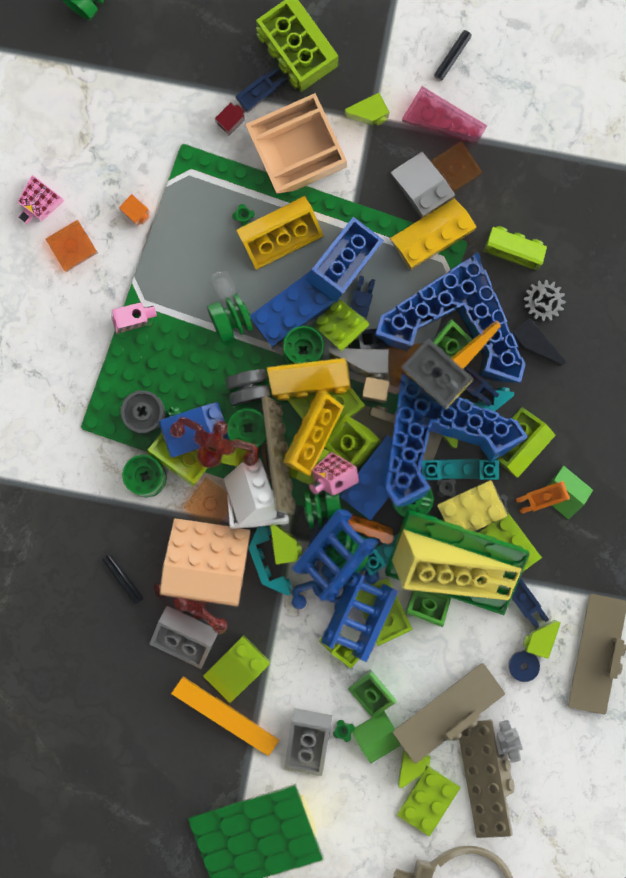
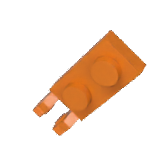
[516,481,570,514]
[348,513,394,544]

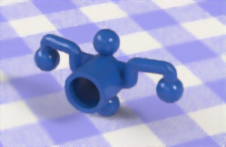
[291,565,379,610]

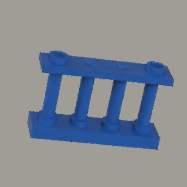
[292,510,377,601]
[321,571,398,662]

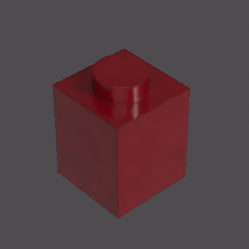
[215,102,245,136]

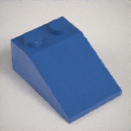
[158,402,229,458]

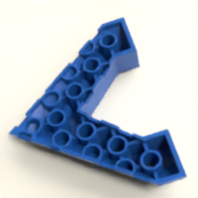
[375,252,526,383]
[386,374,527,507]

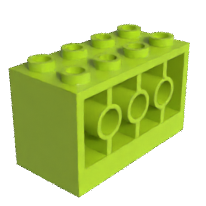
[256,0,338,92]

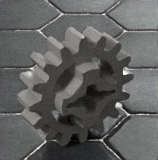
[523,280,566,322]
[497,720,523,763]

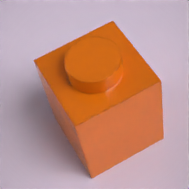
[119,194,150,226]

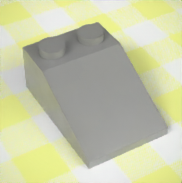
[390,152,455,219]
[329,348,388,380]
[284,708,333,776]

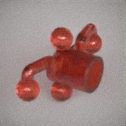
[170,417,258,468]
[154,583,227,633]

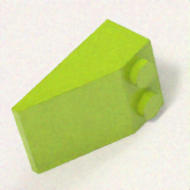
[203,635,271,703]

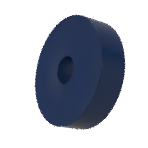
[508,650,540,682]

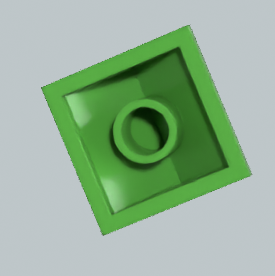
[433,320,472,358]
[547,466,593,520]
[405,590,451,627]
[348,669,397,718]
[352,711,401,763]

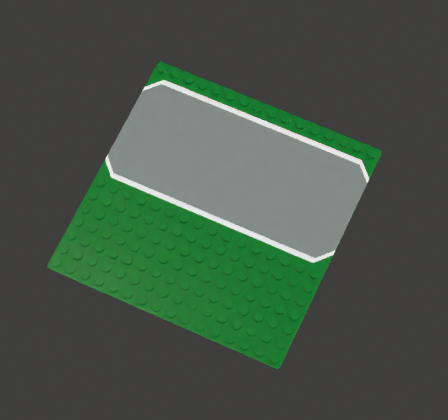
[81,144,467,520]

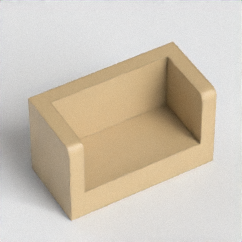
[362,377,389,403]

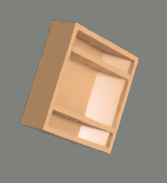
[245,93,347,193]
[160,518,251,606]

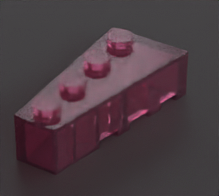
[402,86,487,145]

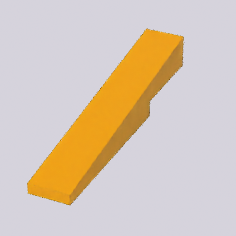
[451,320,501,369]
[171,676,279,756]

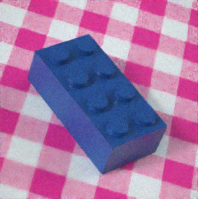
[306,217,384,302]
[250,271,334,349]
[339,435,393,520]

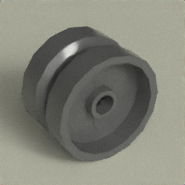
[224,369,272,406]
[121,390,166,434]

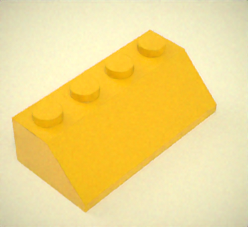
[236,196,324,270]
[390,198,476,271]
[267,358,351,401]
[283,392,344,476]

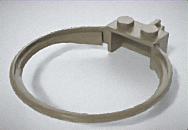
[393,846,513,878]

